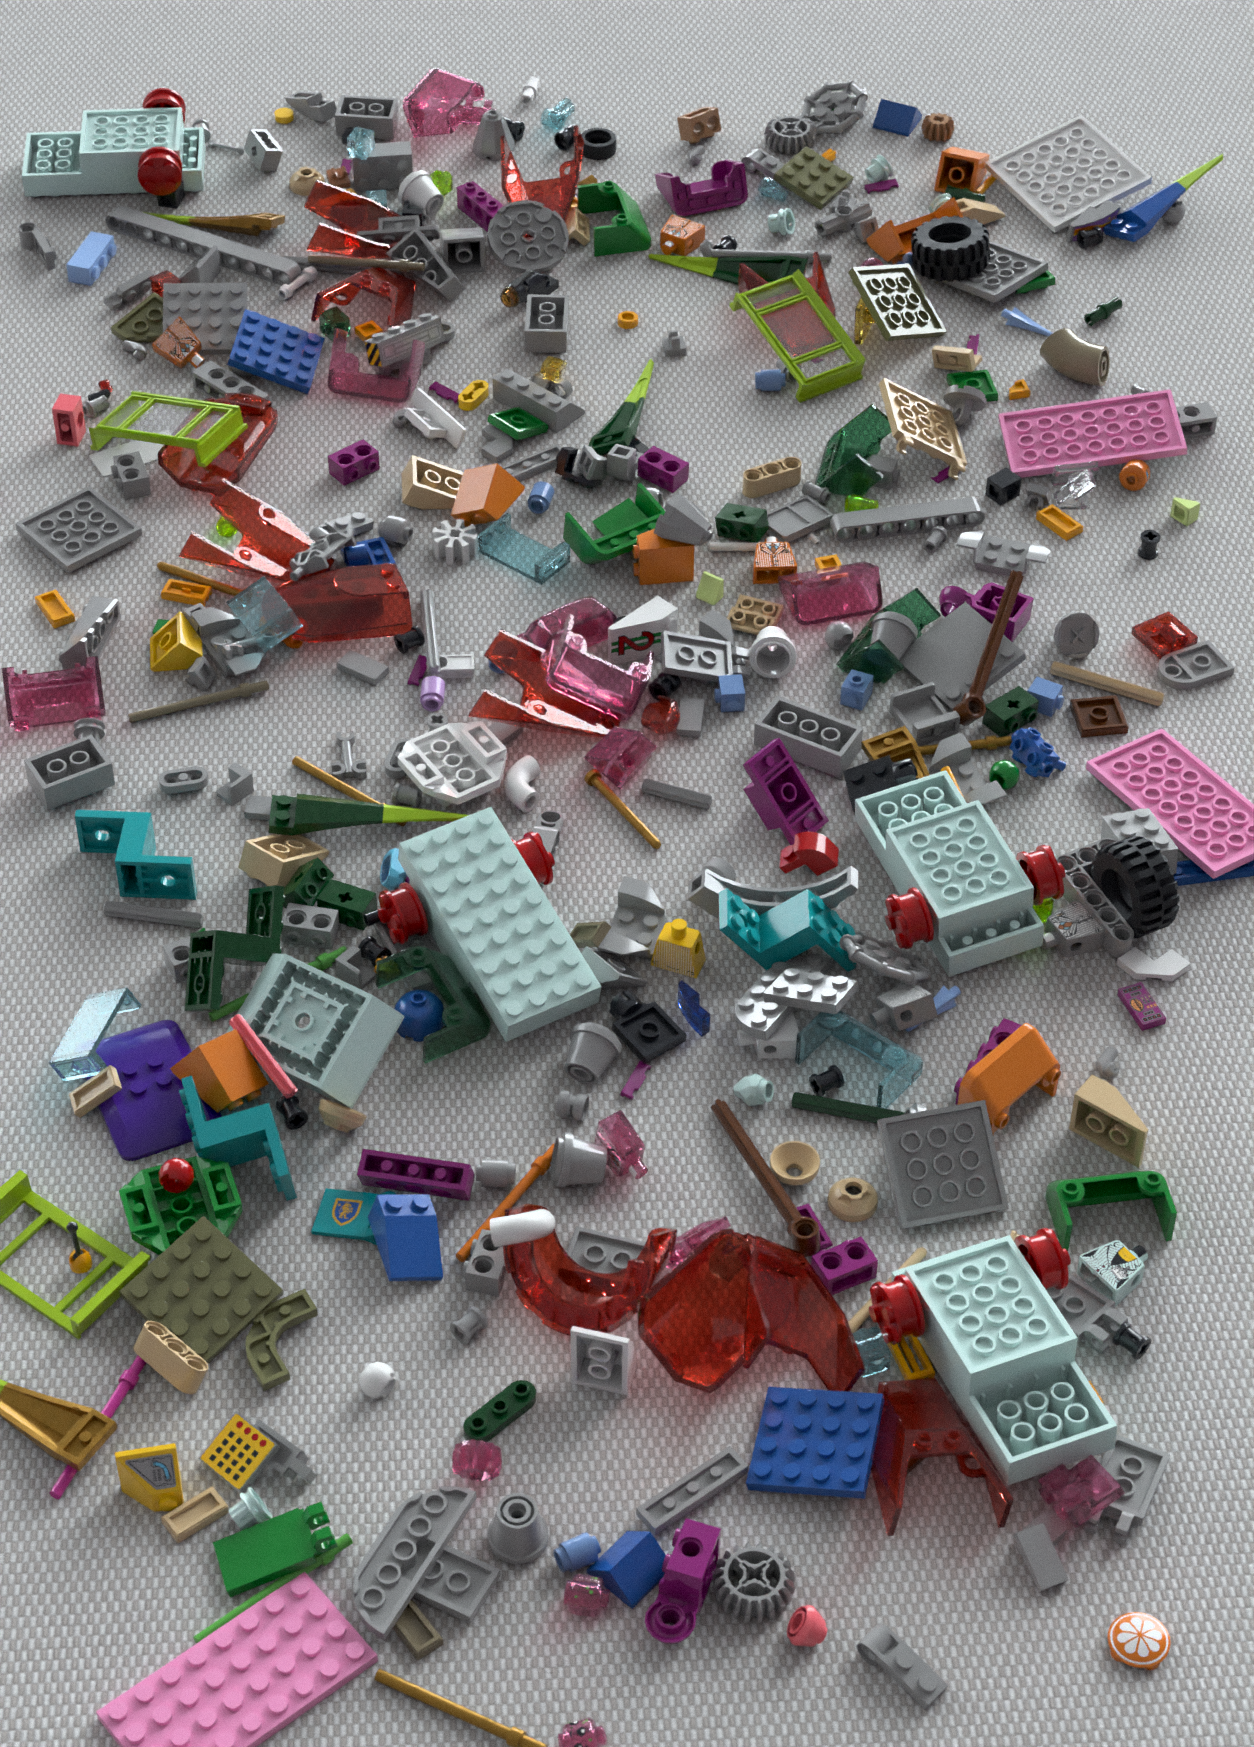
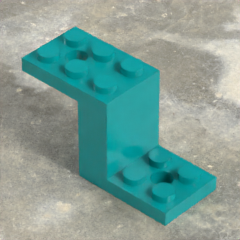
[75,810,197,900]
[719,888,856,972]
[179,1076,297,1201]

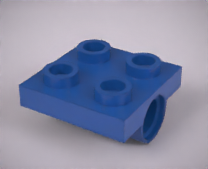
[340,537,396,580]

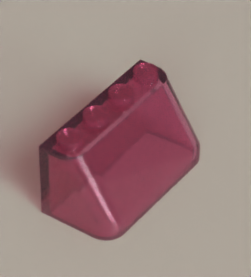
[778,561,883,626]

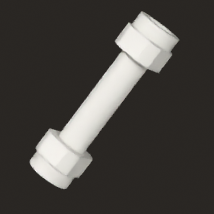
[277,266,318,300]

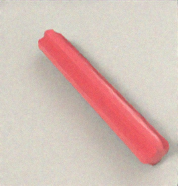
[229,1014,298,1099]

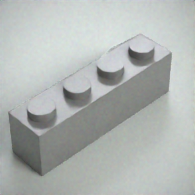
[492,369,585,433]
[59,596,121,677]

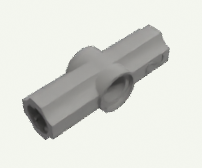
[815,200,872,237]

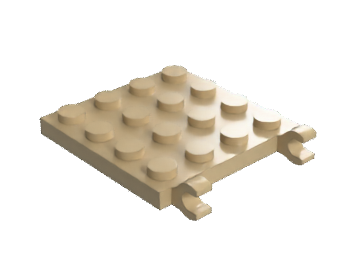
[879,378,967,480]

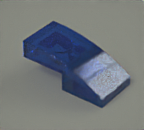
[678,980,710,1037]

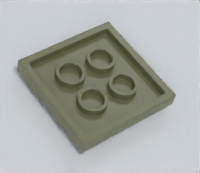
[773,146,854,210]

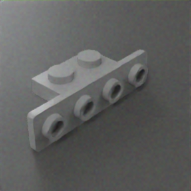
[357,215,440,246]

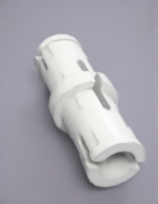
[520,77,540,106]

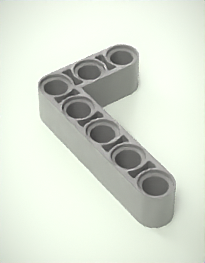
[1056,838,1134,958]

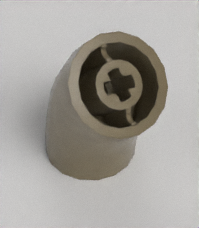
[1040,328,1110,387]

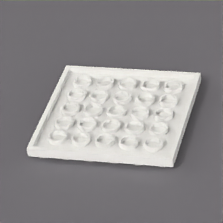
[985,115,1152,233]

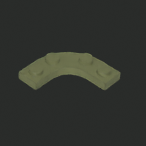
[245,1289,318,1391]

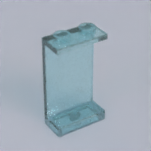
[478,513,570,585]
[226,576,303,653]
[49,987,142,1081]

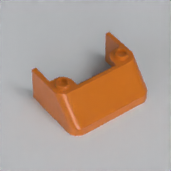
[866,197,963,264]
[958,1023,1061,1136]

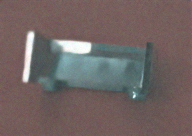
[795,1010,923,1109]

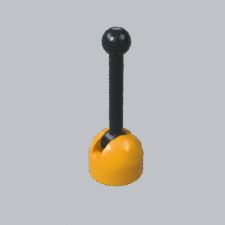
[66,1222,93,1274]

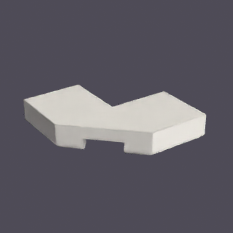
[1116,947,1191,982]

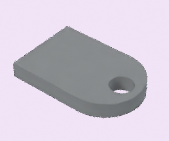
[1157,640,1235,690]

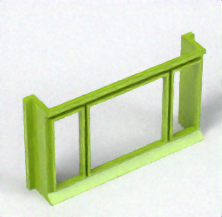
[0,1170,151,1340]

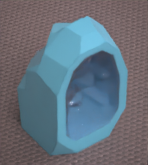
[380,848,408,891]

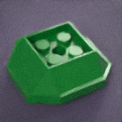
[119,1156,243,1255]

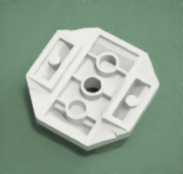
[398,721,507,807]

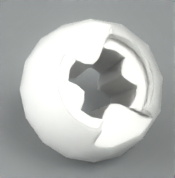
[359,1362,396,1399]

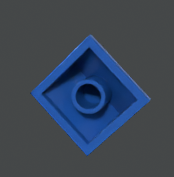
[873,99,922,137]
[587,1531,666,1609]

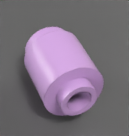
[420,676,445,711]

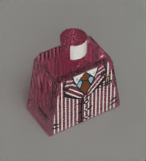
[594,1110,648,1180]

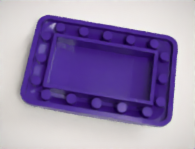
[77,1020,222,1161]

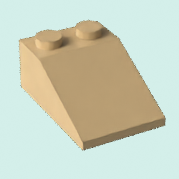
[401,455,463,510]
[238,834,329,887]
[1069,1074,1148,1168]

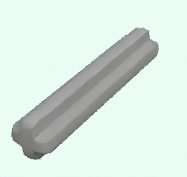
[642,778,712,809]

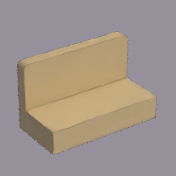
[562,207,590,246]
[931,345,982,372]

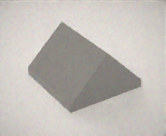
[174,245,220,283]

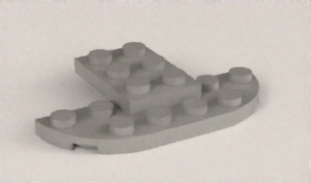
[735,954,858,1041]
[353,1486,500,1641]

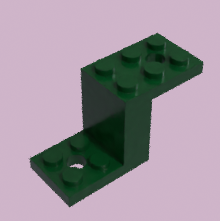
[185,885,285,1012]

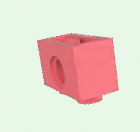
[52,394,86,447]

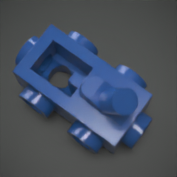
[1009,727,1066,778]

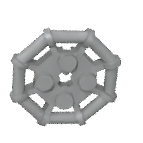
[800,80,868,136]
[839,932,931,986]

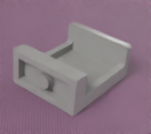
[889,682,960,746]

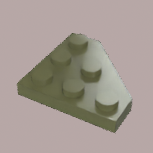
[111,292,163,343]

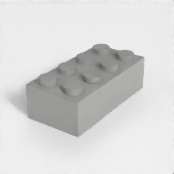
[754,696,863,778]

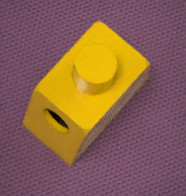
[651,918,706,979]

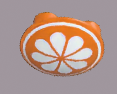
[1108,1612,1170,1670]

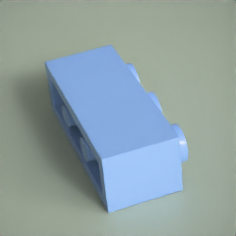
[66,231,117,286]

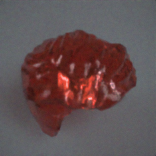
[641,695,680,735]

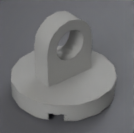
[944,385,987,427]
[1054,612,1100,659]

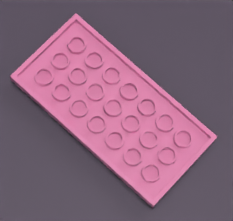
[998,389,1187,478]
[1086,728,1254,879]
[96,1572,378,1747]

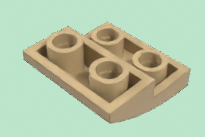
[727,594,784,635]

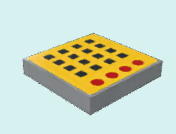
[198,1411,281,1493]

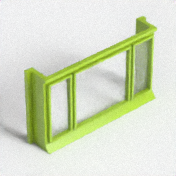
[729,269,866,403]
[88,391,248,467]

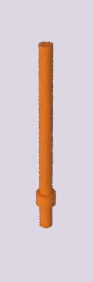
[456,1144,554,1262]

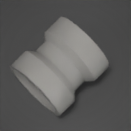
[556,1090,589,1122]

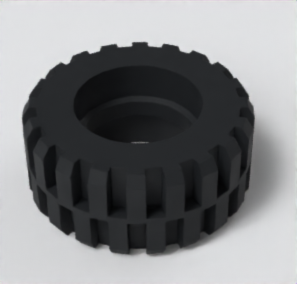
[911,216,990,282]
[1091,836,1180,939]

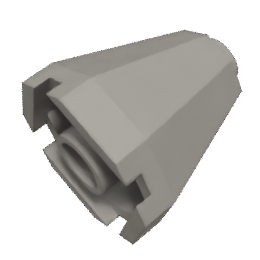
[473,109,515,161]
[654,493,713,546]

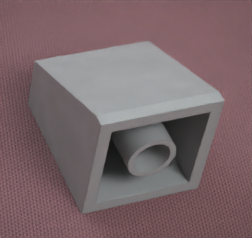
[440,227,485,274]

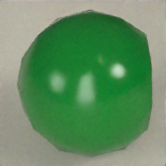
[989,760,1020,791]

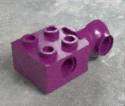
[939,582,1034,642]
[645,1518,721,1645]

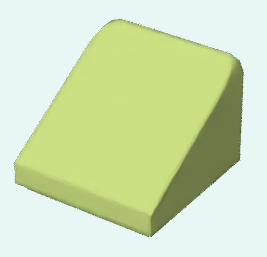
[1170,497,1200,526]
[696,571,724,605]

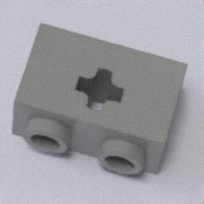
[244,129,283,172]

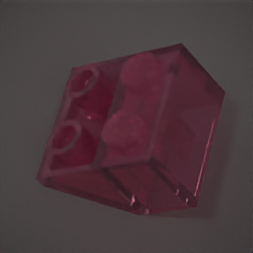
[584,727,657,789]

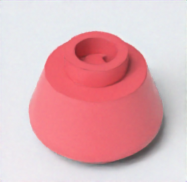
[787,1605,827,1647]

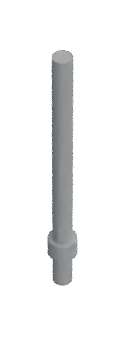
[711,249,832,263]

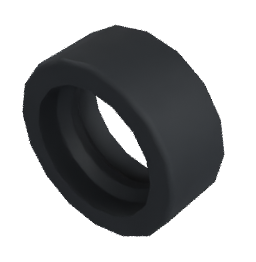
[580,128,616,160]

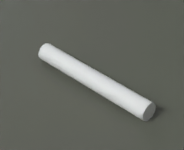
[709,542,759,551]

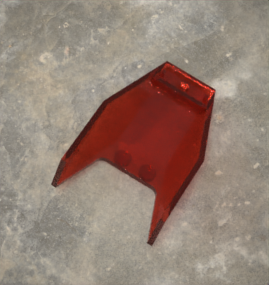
[304,180,421,259]
[743,1235,866,1392]

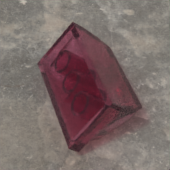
[517,596,617,668]

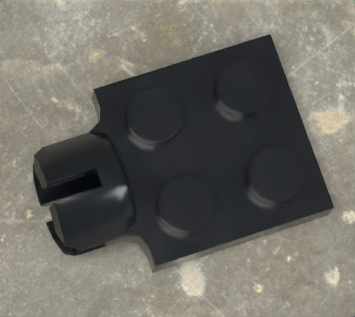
[843,755,919,814]
[609,990,687,1064]

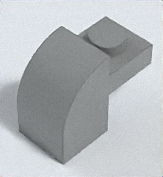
[607,444,643,482]

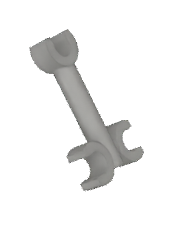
[214,631,278,659]
[331,731,367,781]

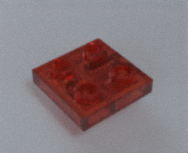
[1131,611,1198,659]

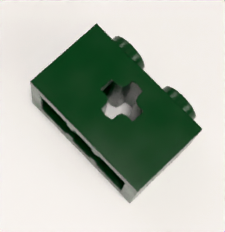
[715,503,769,543]
[982,686,1039,737]
[283,857,334,909]
[317,879,377,931]

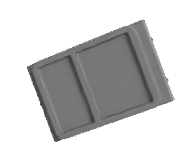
[765,496,835,543]

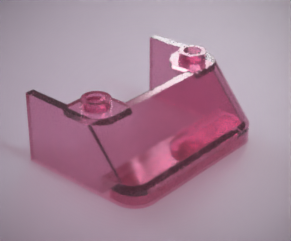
[327,328,425,403]
[546,614,654,721]

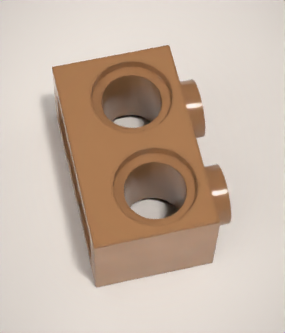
[677,106,721,144]

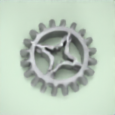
[764,115,816,155]
[712,1541,795,1623]

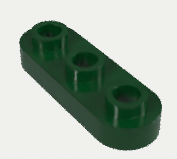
[463,1380,536,1445]

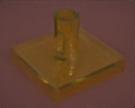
[854,297,876,345]

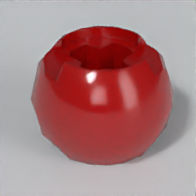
[159,1158,194,1193]

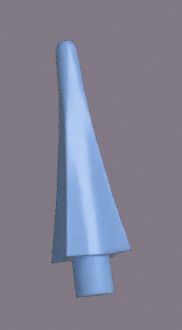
[1001,307,1052,337]
[906,985,961,1032]

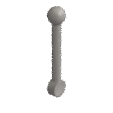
[208,140,245,154]

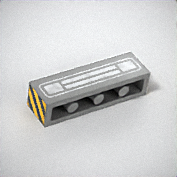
[364,313,445,368]

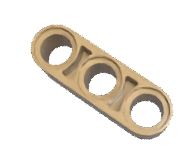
[742,457,802,498]
[133,1321,209,1394]

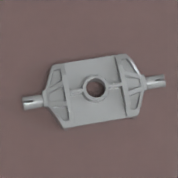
[289,528,357,581]

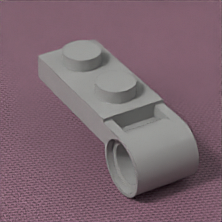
[741,149,788,190]
[18,222,57,270]
[308,511,374,544]
[856,1623,948,1710]

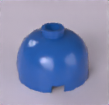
[394,989,446,1042]

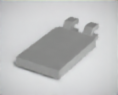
[661,630,751,685]
[1046,1272,1128,1354]
[1084,1434,1170,1545]

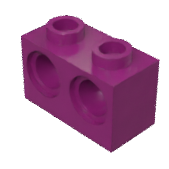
[328,439,380,486]
[637,446,689,493]
[810,1236,878,1297]

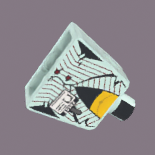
[1077,1240,1148,1307]

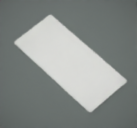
[89,430,183,476]

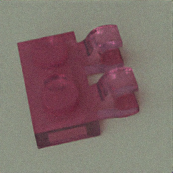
[455,98,496,125]

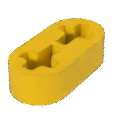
[458,380,489,411]

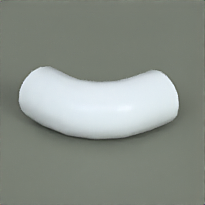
[503,755,541,812]
[490,1209,555,1247]

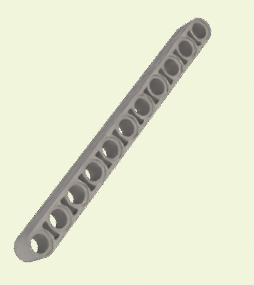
[105,206,301,286]

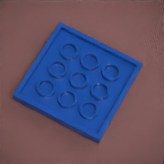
[227,309,325,394]
[746,1386,885,1499]

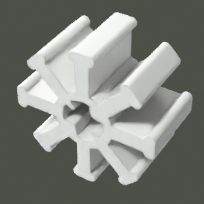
[432,519,478,565]

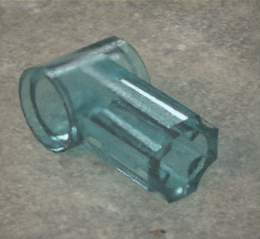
[541,98,575,130]

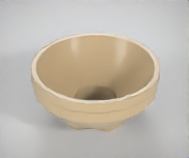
[289,167,325,196]
[318,1098,367,1133]
[770,1141,820,1185]
[827,1177,878,1222]

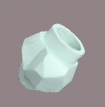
[733,1073,774,1107]

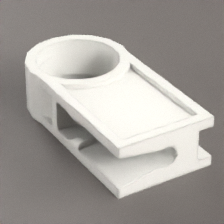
[427,654,474,678]

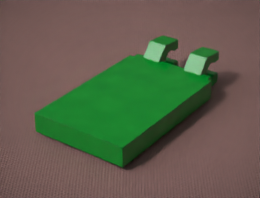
[213,1501,338,1598]

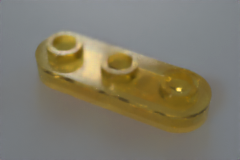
[540,356,568,381]

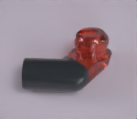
[88,379,113,401]

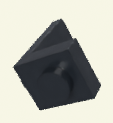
[555,447,602,489]

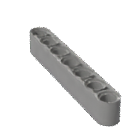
[830,497,985,543]

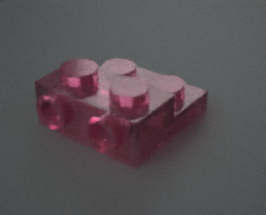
[659,1216,731,1269]
[1038,1455,1125,1528]

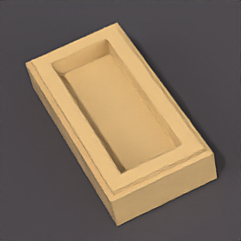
[69,1065,122,1118]
[161,1486,229,1544]

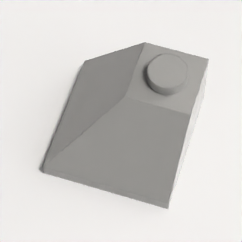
[581,946,648,990]

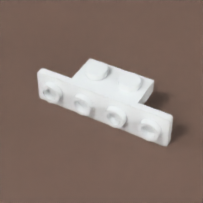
[404,388,467,448]

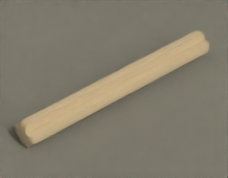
[1050,661,1164,706]

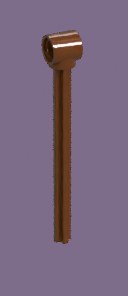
[953,570,1024,726]
[711,1099,821,1257]

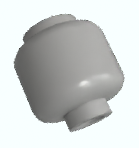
[378,515,413,547]

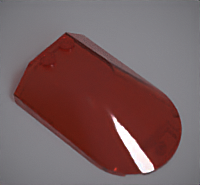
[158,393,278,495]
[263,563,413,642]
[637,1229,790,1394]

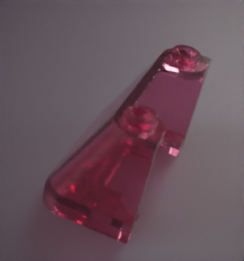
[403,68,485,138]
[2,656,106,731]

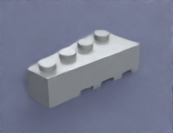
[386,227,466,302]

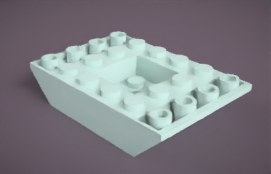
[226,953,404,1109]

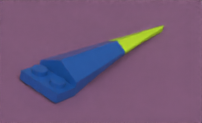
[1103,154,1223,242]

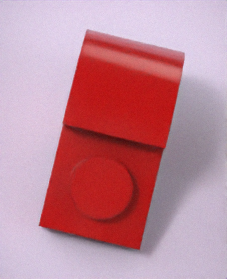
[779,832,839,876]

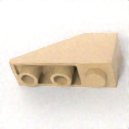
[956,198,1005,224]

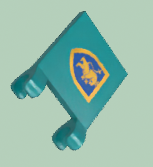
[311,1188,396,1245]

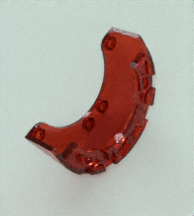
[503,1203,677,1336]

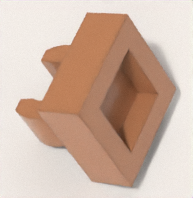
[326,166,350,191]

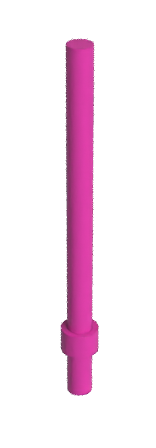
[49,1355,146,1499]

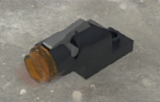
[500,270,559,307]

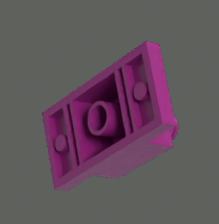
[743,738,829,845]

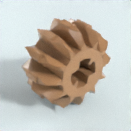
[922,113,955,142]

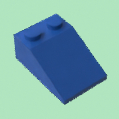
[368,1194,443,1282]

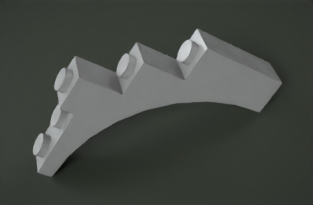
[688,866,859,919]

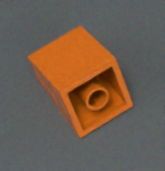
[934,146,990,193]
[451,463,525,527]
[633,529,695,585]
[170,1029,269,1113]

